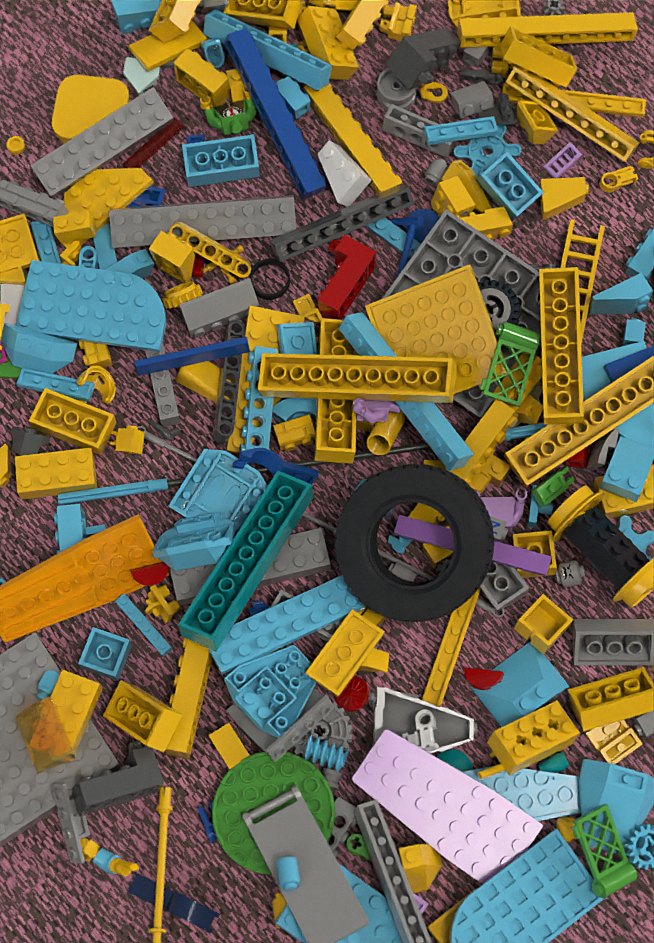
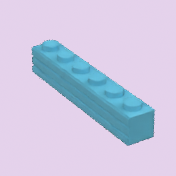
[115,593,172,657]

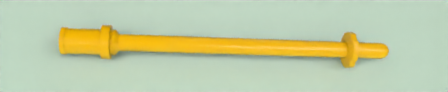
[148,787,173,943]

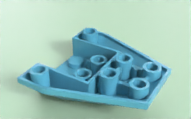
[224,645,317,738]
[579,759,654,855]

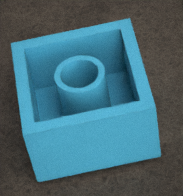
[78,627,132,682]

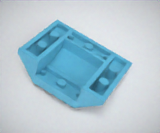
[470,640,570,727]

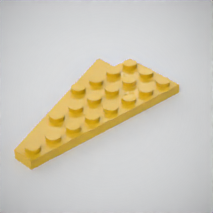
[0,213,39,285]

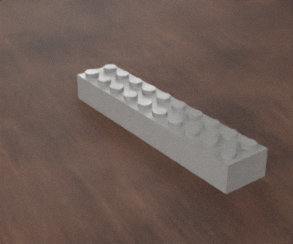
[109,195,296,248]

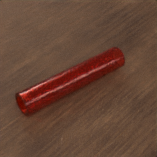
[122,117,184,168]

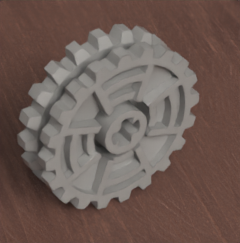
[291,702,352,767]

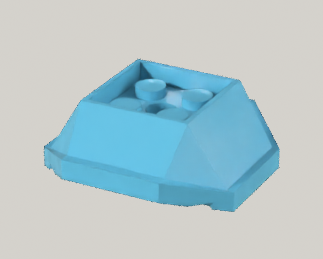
[152,512,236,571]

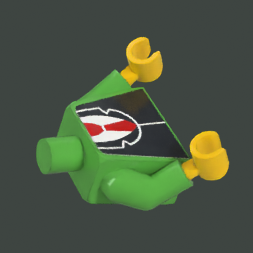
[200,86,256,134]

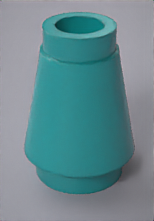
[538,752,569,773]

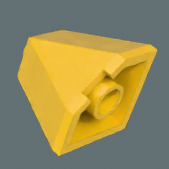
[398,844,442,893]

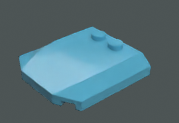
[168,449,267,539]

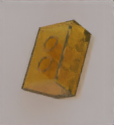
[15,697,76,774]

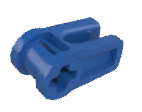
[197,800,218,844]

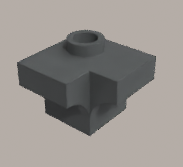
[11,426,50,455]

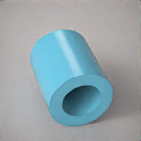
[276,857,300,891]

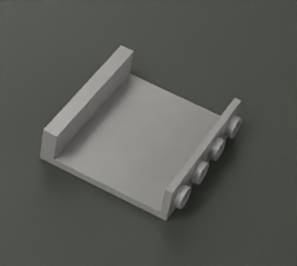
[226,687,334,762]

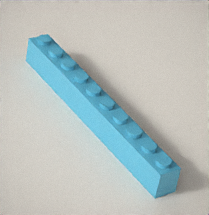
[338,312,474,471]

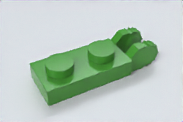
[532,466,575,508]

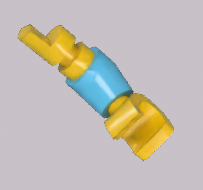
[80,838,139,876]

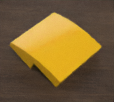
[584,720,642,764]

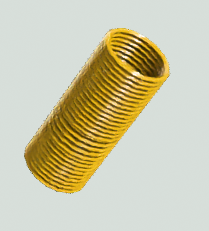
[366,410,405,455]

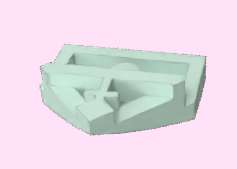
[123,57,162,96]

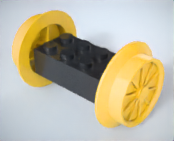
[547,485,654,609]

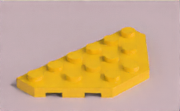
[62,168,154,248]

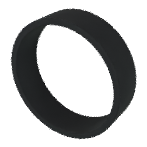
[249,259,290,300]

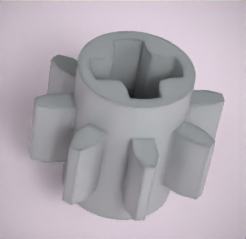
[542,0,565,16]

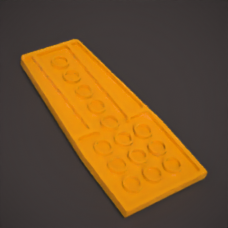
[0,514,169,642]

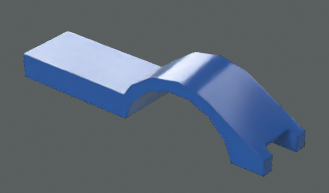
[233,447,318,484]

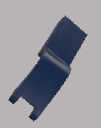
[128,873,220,933]

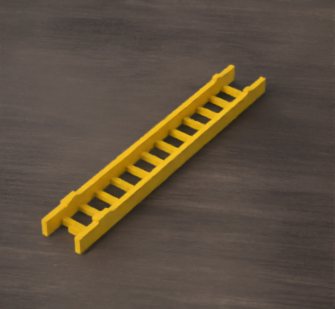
[525,219,605,440]

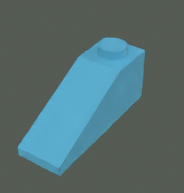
[105,249,154,278]

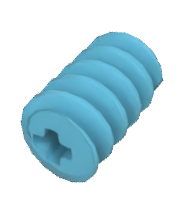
[305,734,350,772]

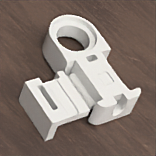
[402,709,439,752]

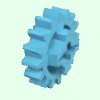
[623,823,654,870]

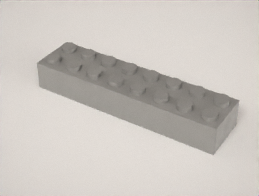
[30,87,173,199]
[170,528,331,606]

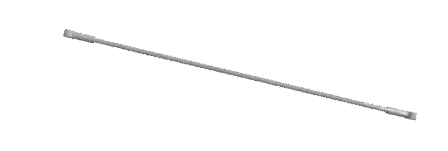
[138,426,505,619]

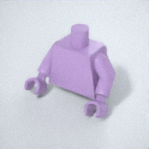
[353,398,401,423]
[475,488,527,542]

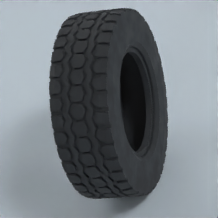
[335,464,494,622]

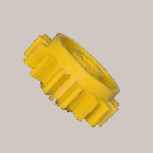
[162,281,203,309]

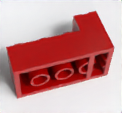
[317,234,376,320]

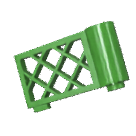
[480,321,541,407]
[572,804,637,899]

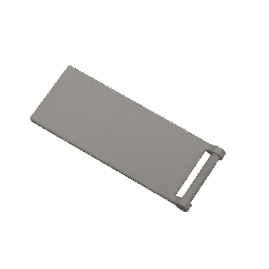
[241,785,370,943]

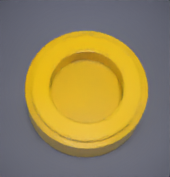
[6,136,25,155]

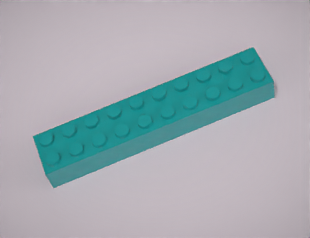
[178,471,314,652]

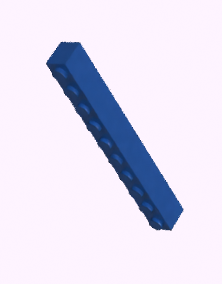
[224,28,326,200]

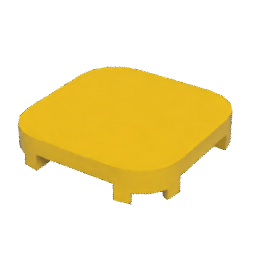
[52,75,130,143]

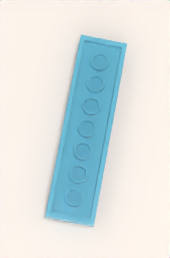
[208,575,365,675]

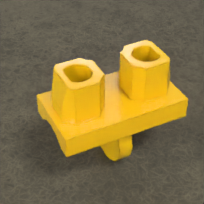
[492,46,517,78]
[145,585,180,623]

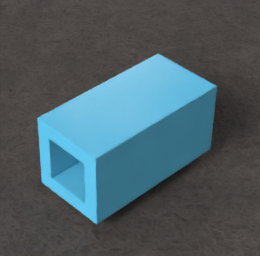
[276,76,311,119]

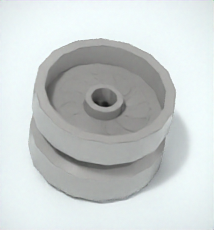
[377,68,416,111]

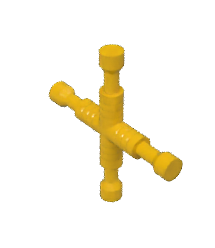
[197,245,244,285]

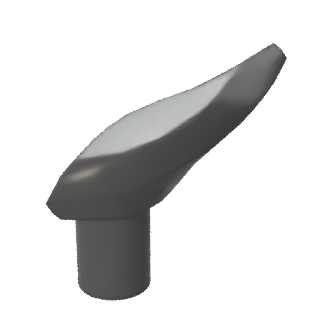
[147,419,180,441]

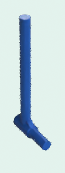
[391,217,425,279]

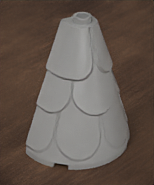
[373,687,477,754]

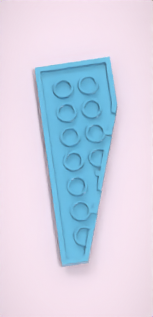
[462,766,582,821]

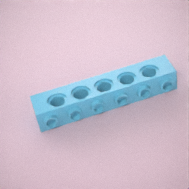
[240,346,278,453]

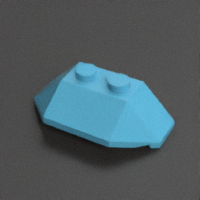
[1,322,78,374]

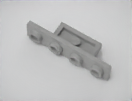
[52,783,90,864]

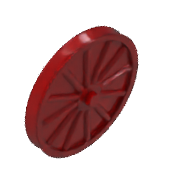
[335,676,369,712]

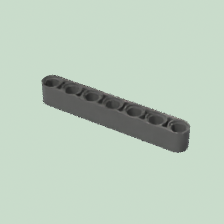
[213,320,245,444]

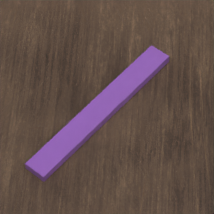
[394,515,551,577]

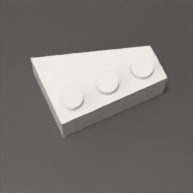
[318,141,372,207]

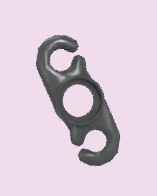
[459,69,503,85]

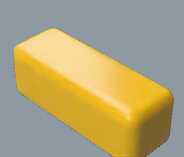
[175,361,232,403]

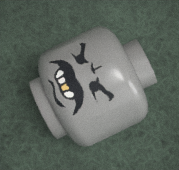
[556,560,586,587]

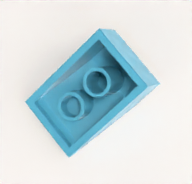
[588,273,653,314]
[600,436,654,502]

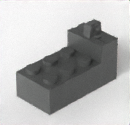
[386,28,461,89]
[72,741,164,816]

